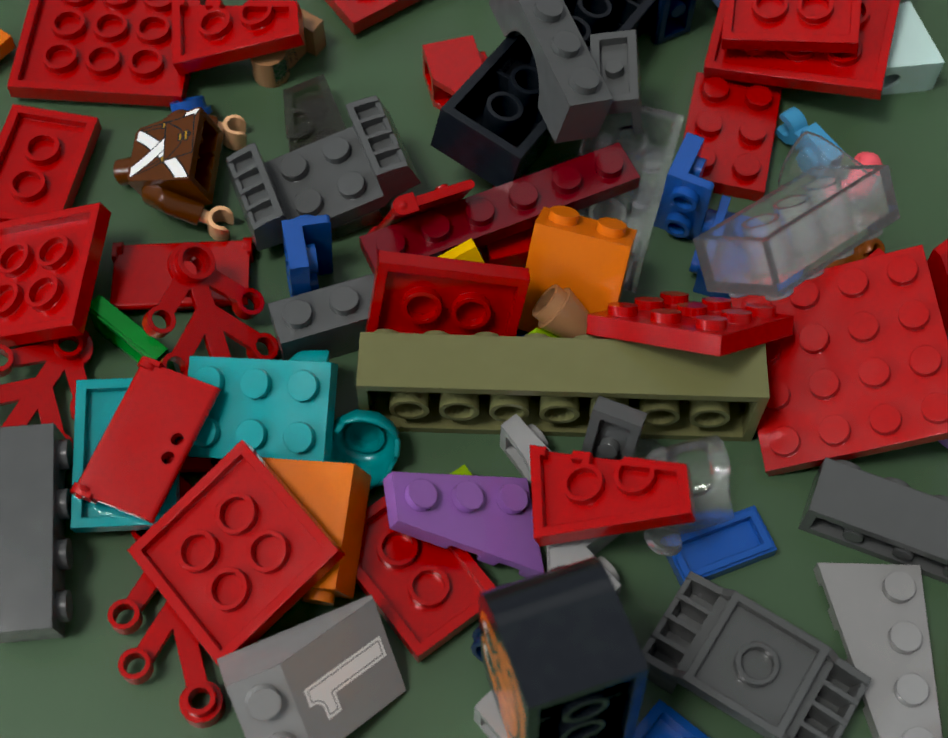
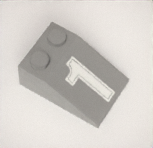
[217,595,406,738]

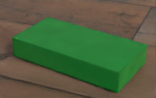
[89,294,176,371]

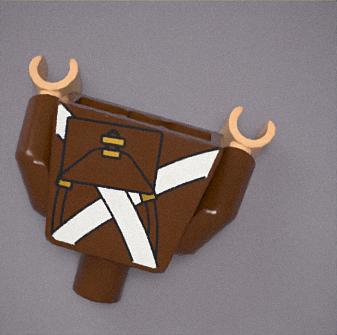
[113,107,247,241]

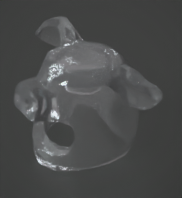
[634,435,735,556]

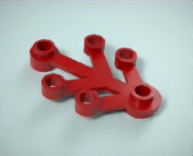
[142,242,279,376]
[0,330,93,451]
[107,572,258,728]

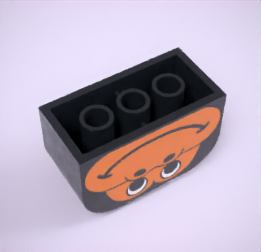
[478,557,649,738]

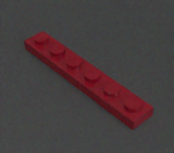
[359,142,640,277]

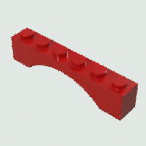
[422,35,534,268]

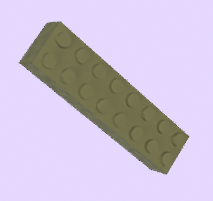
[356,329,770,442]

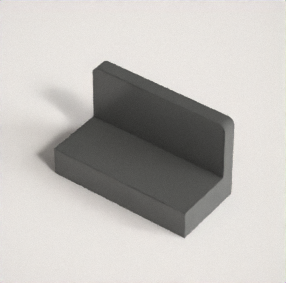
[590,29,643,135]

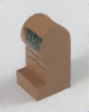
[250,9,326,88]

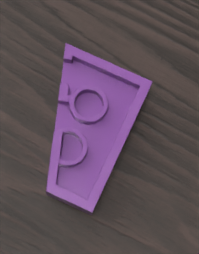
[383,471,544,578]

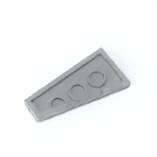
[813,562,943,738]

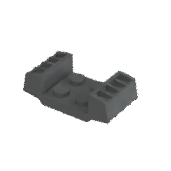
[226,95,421,251]
[642,571,871,738]

